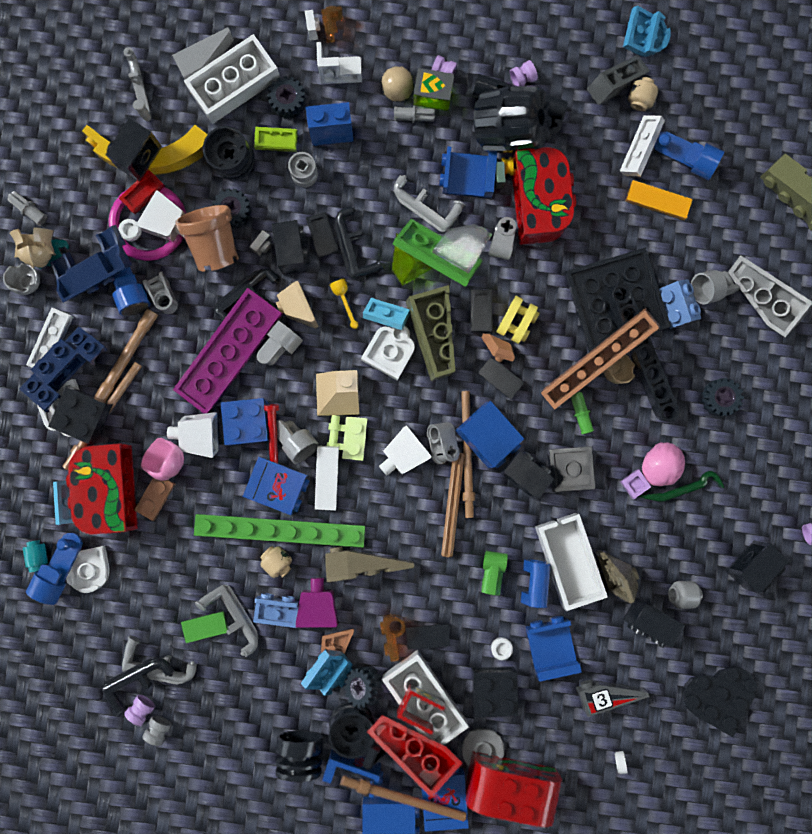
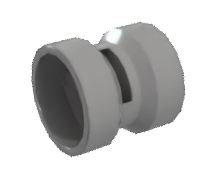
[142,715,172,746]

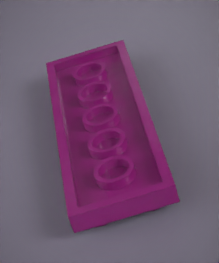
[173,288,283,414]

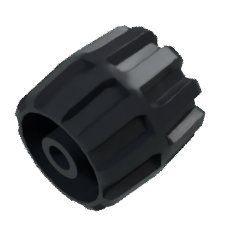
[473,86,552,153]

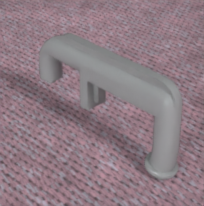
[124,47,152,122]
[394,175,466,232]
[195,585,258,657]
[122,635,197,684]

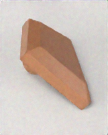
[481,333,515,362]
[321,628,354,653]

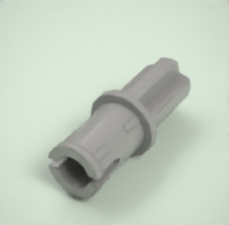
[394,106,435,123]
[8,191,48,226]

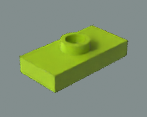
[254,127,298,152]

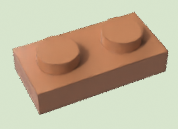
[134,478,176,521]

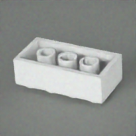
[184,34,280,124]
[382,650,468,745]

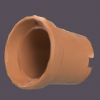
[175,205,239,271]

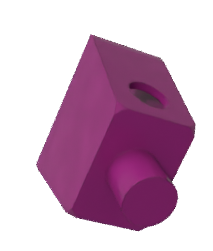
[296,577,338,628]

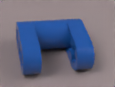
[521,559,551,608]

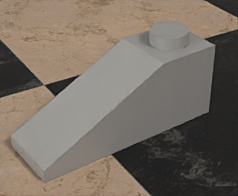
[172,27,234,79]

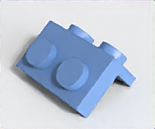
[659,279,701,329]
[253,593,299,628]

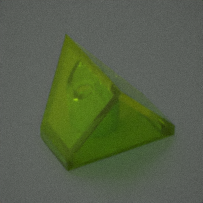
[392,233,433,286]

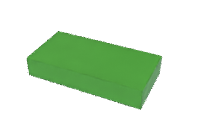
[181,611,228,643]

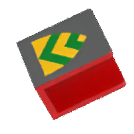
[397,684,446,735]

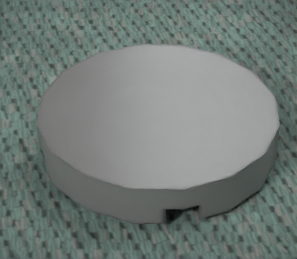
[462,728,505,766]

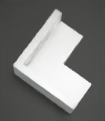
[317,42,362,84]

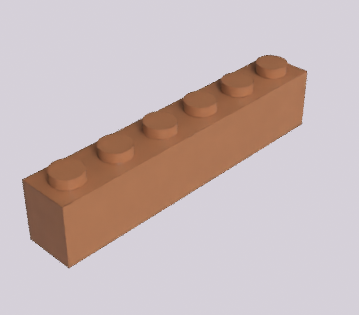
[541,308,659,410]

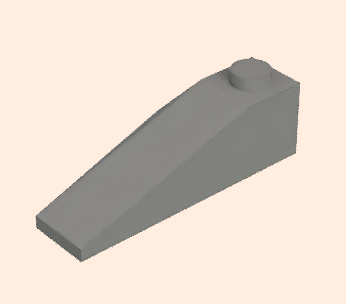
[728,256,812,338]

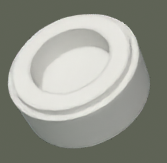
[119,219,142,241]
[491,637,513,660]
[615,751,627,774]

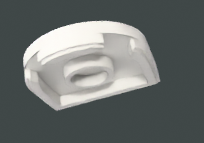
[66,546,109,593]

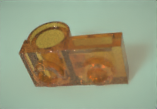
[380,614,405,662]

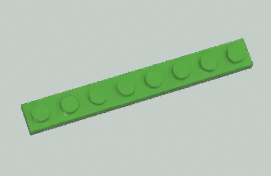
[194,514,365,547]

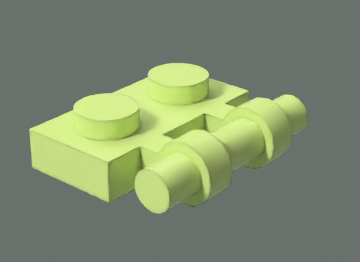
[326,415,367,461]

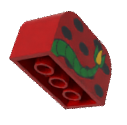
[512,147,576,245]
[66,444,138,534]
[465,751,562,827]

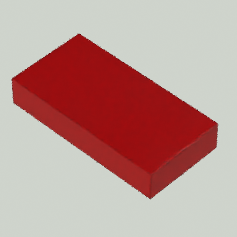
[119,170,165,214]

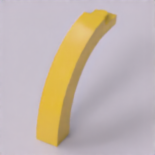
[82,125,208,175]

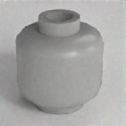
[668,581,703,609]

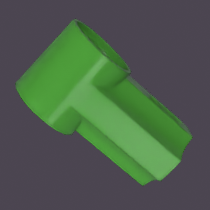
[481,550,508,595]

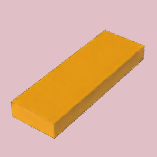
[625,180,692,220]

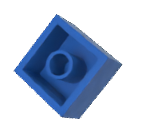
[221,398,269,446]

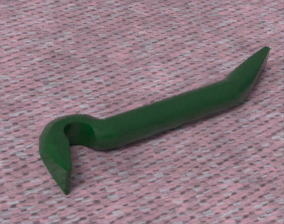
[638,471,724,502]

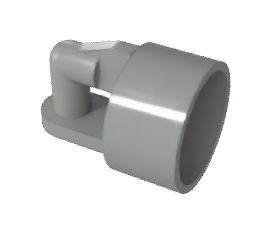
[691,270,740,304]
[257,321,303,365]
[276,420,319,464]

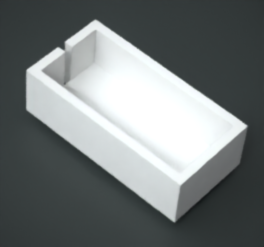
[535,513,607,611]

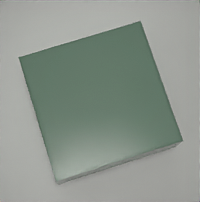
[495,162,505,189]

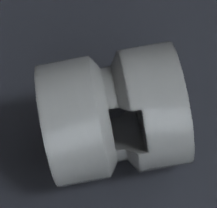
[288,152,318,188]

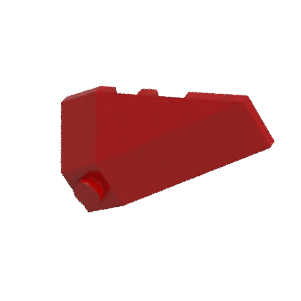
[367,715,462,798]

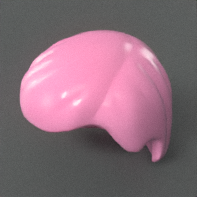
[141,438,184,481]
[642,442,685,486]

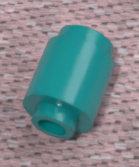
[22,540,48,573]

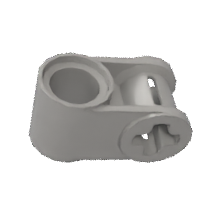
[489,217,516,260]
[143,271,178,314]
[427,422,459,464]

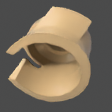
[10,228,56,268]

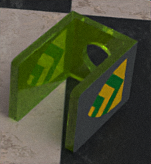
[413,68,454,111]

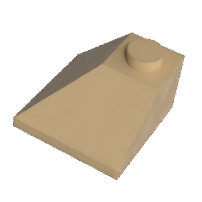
[276,281,319,328]
[316,370,359,416]

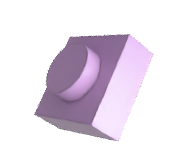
[620,470,651,499]

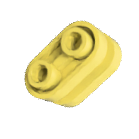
[496,296,540,344]

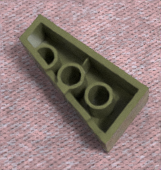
[760,153,812,231]
[406,285,455,381]

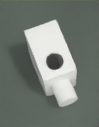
[136,190,185,242]
[167,412,218,458]
[379,426,432,476]

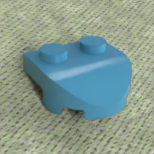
[623,6,671,57]
[301,650,353,696]

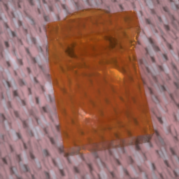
[321,6,343,43]

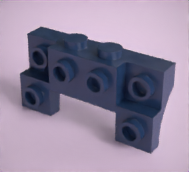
[50,225,132,303]
[19,327,108,413]

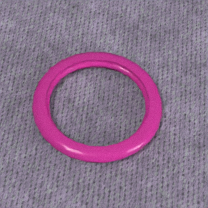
[108,187,186,261]

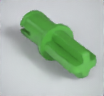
[570,392,594,434]

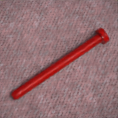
[264,404,279,464]

